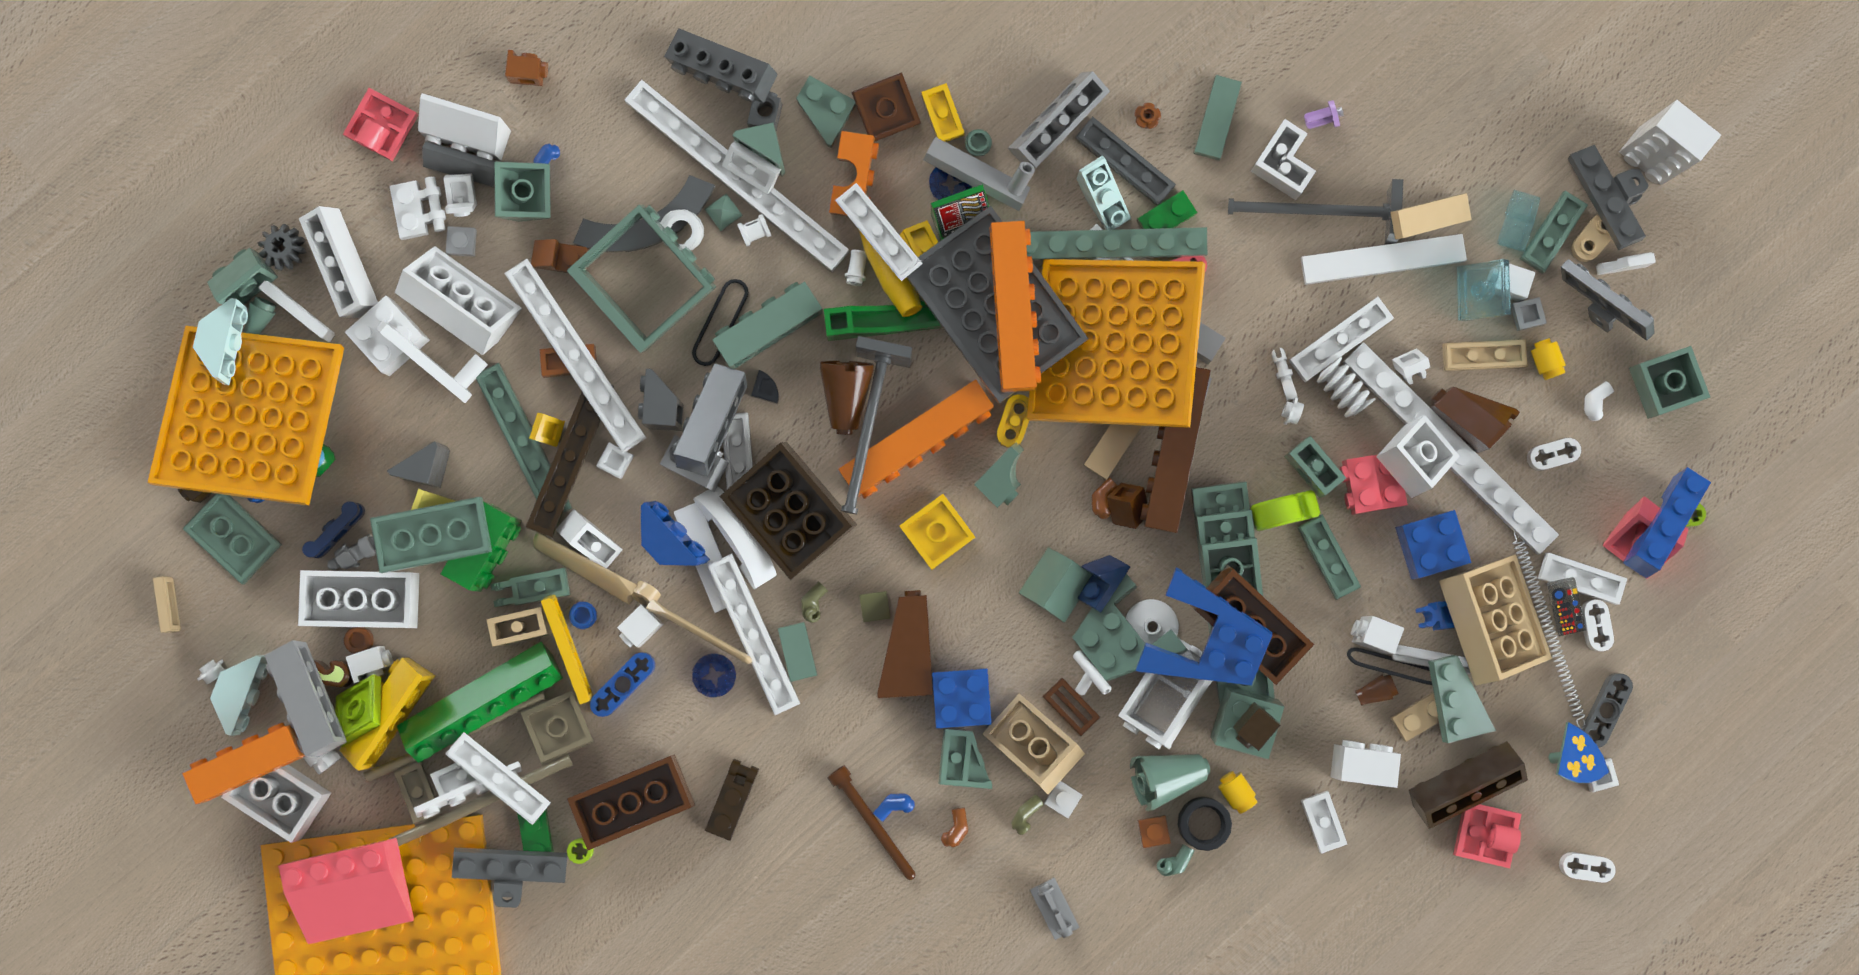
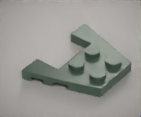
[1072,573,1188,681]

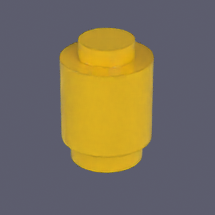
[1531,338,1566,380]
[1218,771,1258,814]

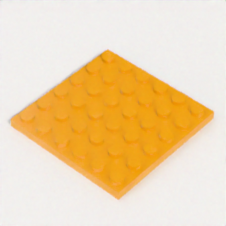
[1027,259,1205,428]
[147,326,344,506]

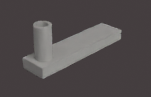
[923,137,1035,211]

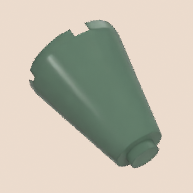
[1130,754,1210,812]

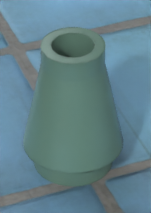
[242,296,276,335]

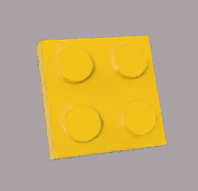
[899,494,976,570]

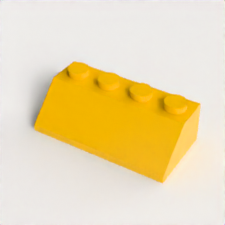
[339,657,436,771]

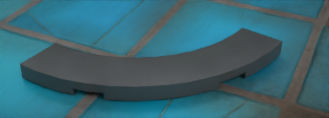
[573,175,715,252]

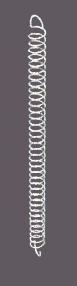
[1513,531,1585,729]

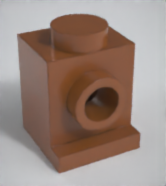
[505,50,548,86]

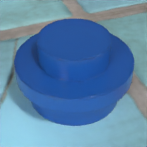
[569,602,597,629]

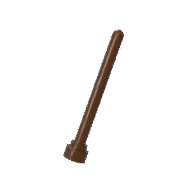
[827,765,916,880]

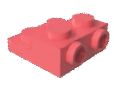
[1339,455,1408,515]

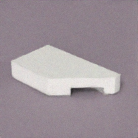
[1596,252,1656,275]

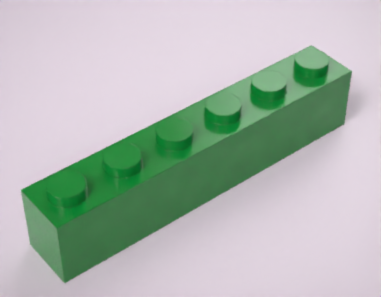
[397,641,563,763]

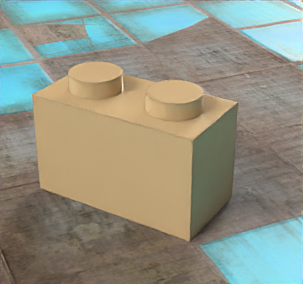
[486,607,552,647]

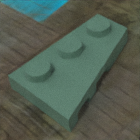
[1428,655,1496,743]

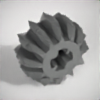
[257,224,307,271]

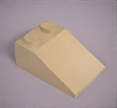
[982,694,1085,794]

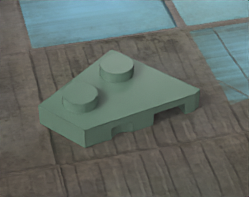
[796,75,856,148]
[938,728,993,789]

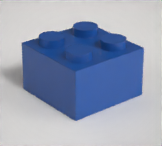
[1395,510,1472,579]
[932,668,992,729]

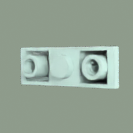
[1077,156,1131,230]
[193,298,248,385]
[210,655,268,736]

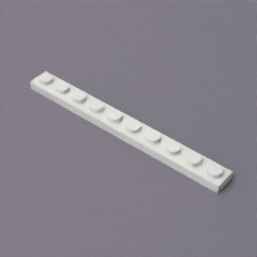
[625,80,849,272]
[1342,342,1559,555]

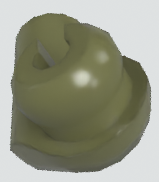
[801,581,828,623]
[1011,795,1044,835]

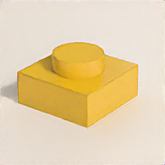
[529,413,565,447]

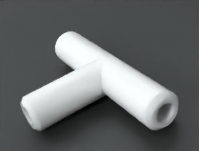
[1073,650,1111,695]

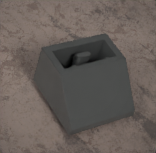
[638,369,684,431]

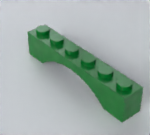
[824,301,943,341]

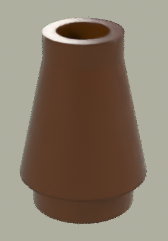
[1355,674,1399,706]

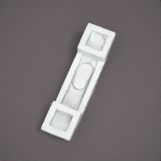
[693,486,777,589]

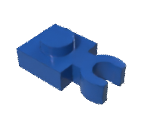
[1415,601,1455,631]

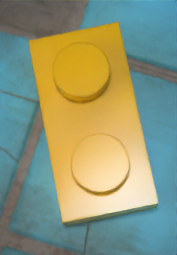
[921,83,965,142]

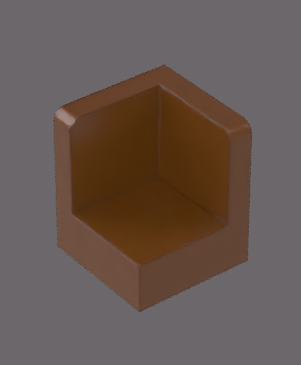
[1107,482,1147,529]

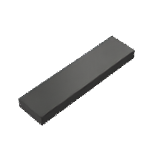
[1075,116,1176,206]

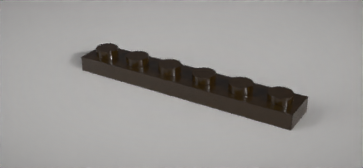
[526,385,614,538]

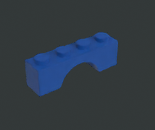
[1623,467,1711,578]

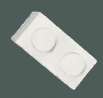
[1351,616,1404,654]

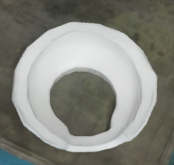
[660,209,704,250]

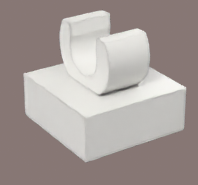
[1392,348,1430,385]

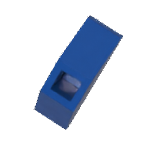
[641,501,710,566]

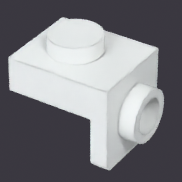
[443,173,477,217]

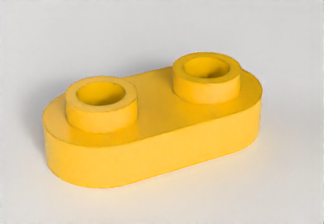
[997,394,1029,448]

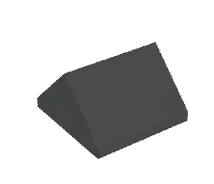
[387,441,450,488]

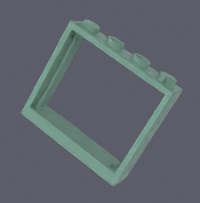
[567,204,716,353]

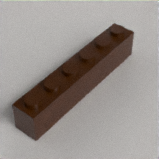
[1140,367,1211,533]

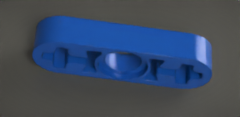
[590,652,656,717]

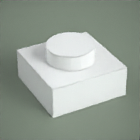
[1044,781,1083,818]

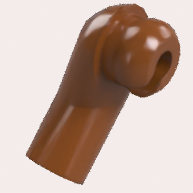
[941,807,968,848]

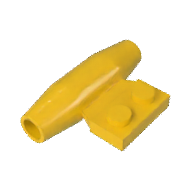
[858,220,939,317]

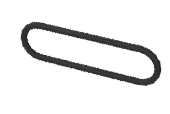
[692,279,749,366]
[1347,647,1432,685]

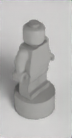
[327,534,376,570]

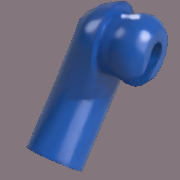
[533,143,560,164]
[873,793,915,821]

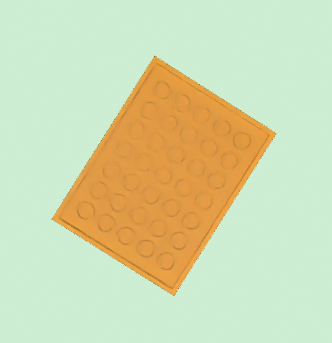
[260,814,502,975]

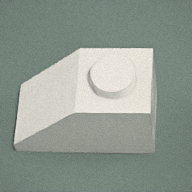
[556,509,623,568]

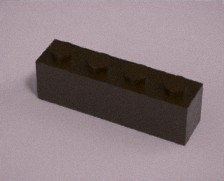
[1409,741,1528,829]

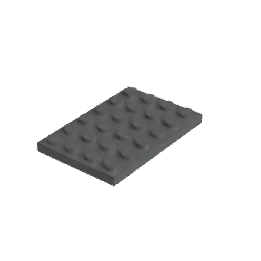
[906,206,1088,404]

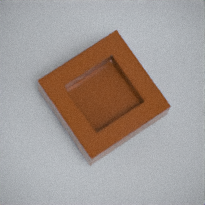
[1137,815,1171,848]

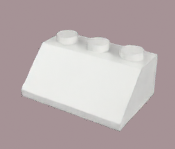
[418,93,511,161]

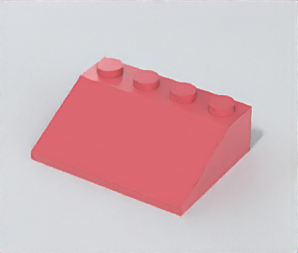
[278,838,414,944]

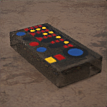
[1546,577,1586,637]

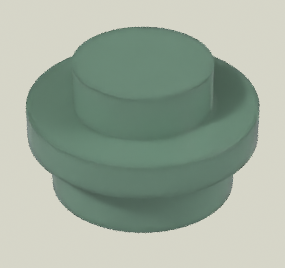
[965,129,992,157]

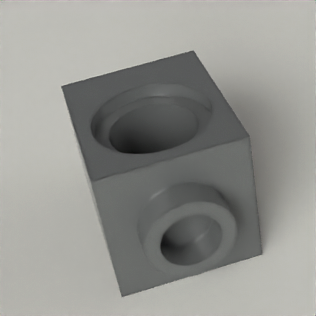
[747,91,783,131]

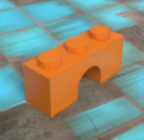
[829,131,879,217]

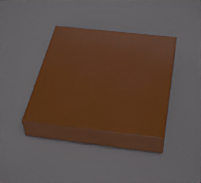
[851,72,921,141]

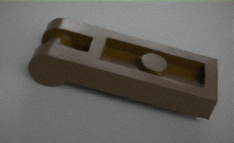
[705,759,759,841]

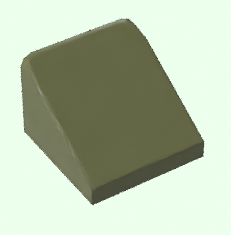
[859,591,890,622]

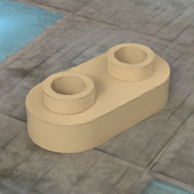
[1571,214,1612,262]

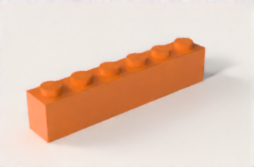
[989,221,1041,392]
[838,379,994,499]

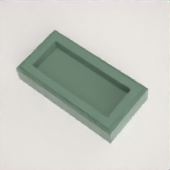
[778,622,817,682]

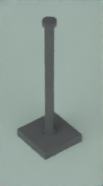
[1228,179,1404,244]
[841,336,912,515]

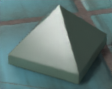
[705,193,743,231]

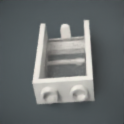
[1118,635,1212,749]

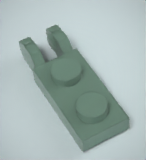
[490,568,571,607]

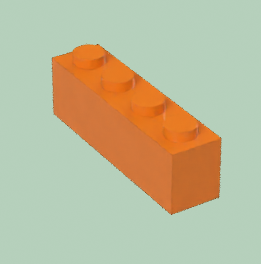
[182,722,305,805]

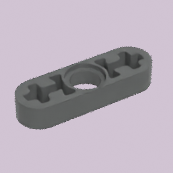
[1581,673,1633,748]

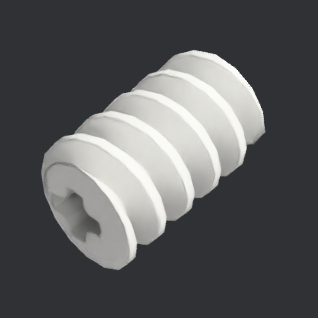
[1317,357,1375,418]

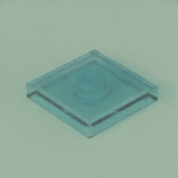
[1457,259,1511,321]

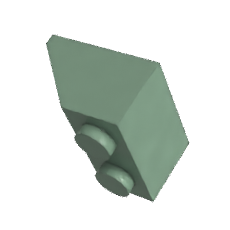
[207,248,278,305]

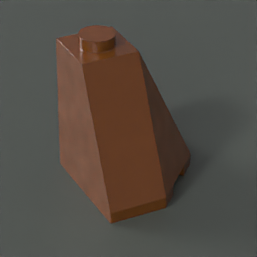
[1430,386,1520,453]

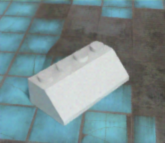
[395,246,522,355]

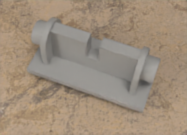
[1030,878,1080,940]

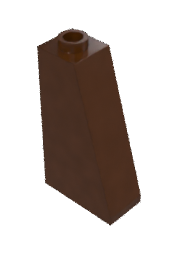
[877,590,933,698]

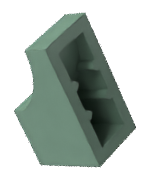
[974,442,1024,508]

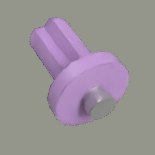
[1304,100,1344,129]

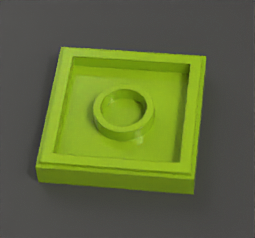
[335,674,381,747]

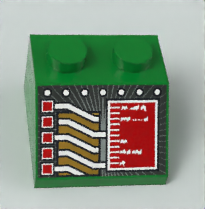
[931,184,989,241]

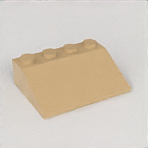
[1439,554,1552,686]

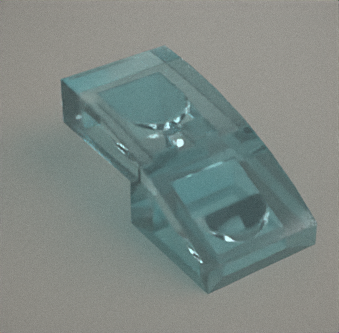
[1497,190,1541,252]

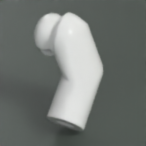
[1584,381,1614,421]

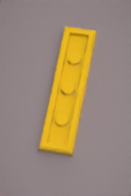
[541,594,593,704]

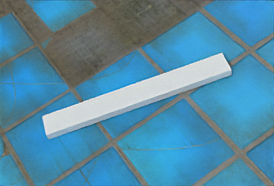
[504,259,646,453]

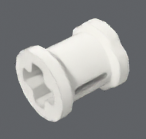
[737,214,771,246]

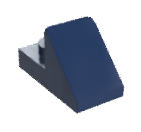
[1077,555,1130,613]

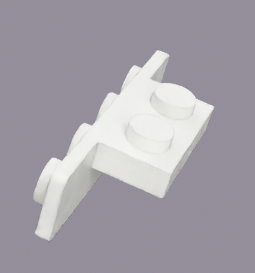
[413,761,522,819]

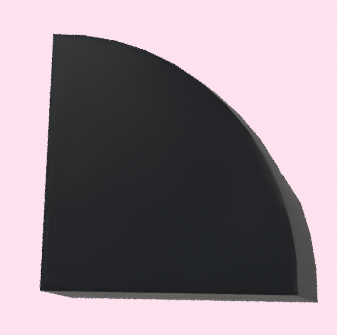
[751,370,779,404]

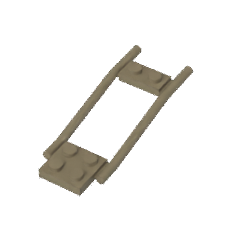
[363,691,594,846]

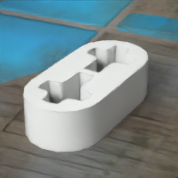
[1527,438,1581,471]
[1580,600,1614,651]
[1559,852,1615,883]

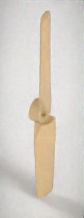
[533,533,752,664]

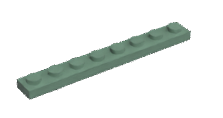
[1026,227,1208,260]

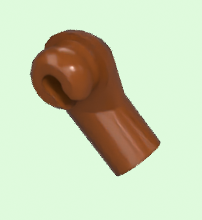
[1092,478,1118,519]

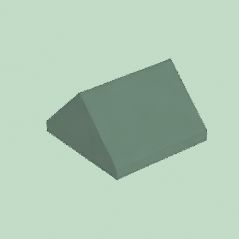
[732,123,785,177]
[494,162,551,222]
[1019,547,1092,623]

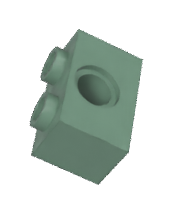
[1284,436,1346,498]

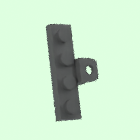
[1568,145,1649,250]
[1561,259,1655,341]
[452,847,567,908]

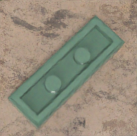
[1194,75,1242,161]
[1520,190,1588,273]
[1297,514,1361,600]

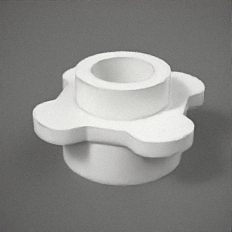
[1281,397,1304,425]
[197,660,225,684]

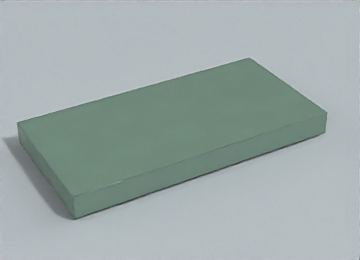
[370,497,492,573]

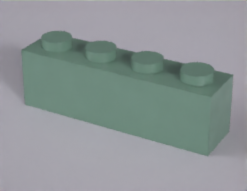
[712,281,823,369]

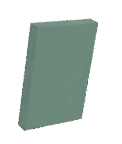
[183,494,282,584]

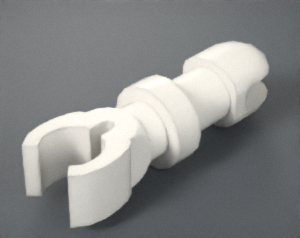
[1272,348,1297,401]

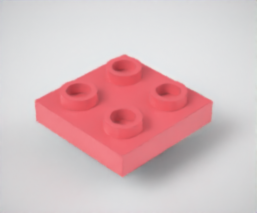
[343,88,418,162]
[1453,804,1522,868]

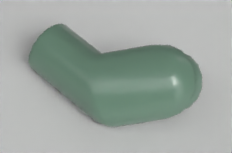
[1156,844,1195,876]

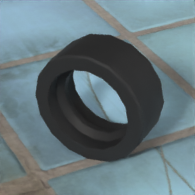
[1177,797,1232,851]

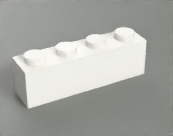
[299,206,378,318]

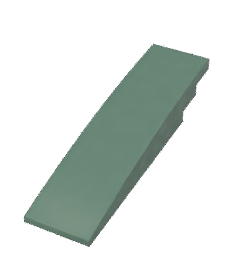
[1191,481,1275,705]

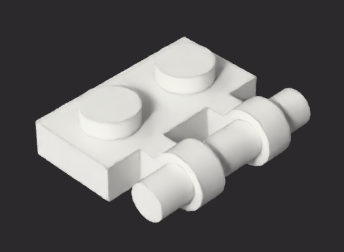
[390,177,446,240]

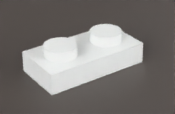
[722,141,781,194]
[1301,791,1347,854]

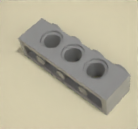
[1008,71,1110,168]

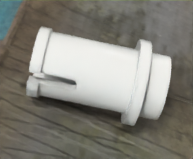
[845,250,867,286]

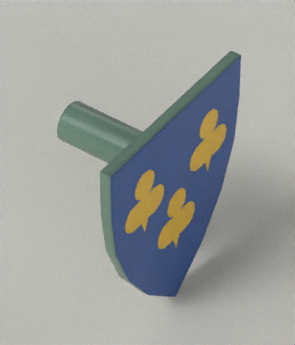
[1548,722,1609,783]

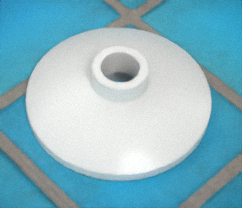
[1125,599,1179,645]

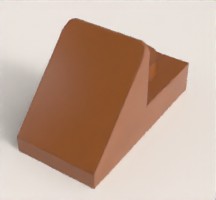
[531,239,589,273]

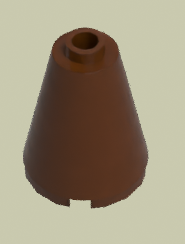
[820,360,874,435]

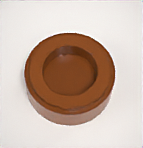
[344,627,374,654]

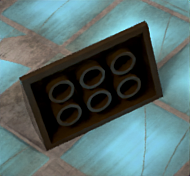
[719,442,857,580]

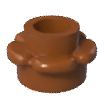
[1134,103,1161,129]

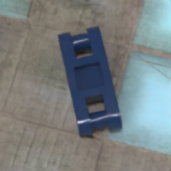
[302,501,365,559]

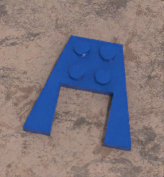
[1136,567,1272,686]

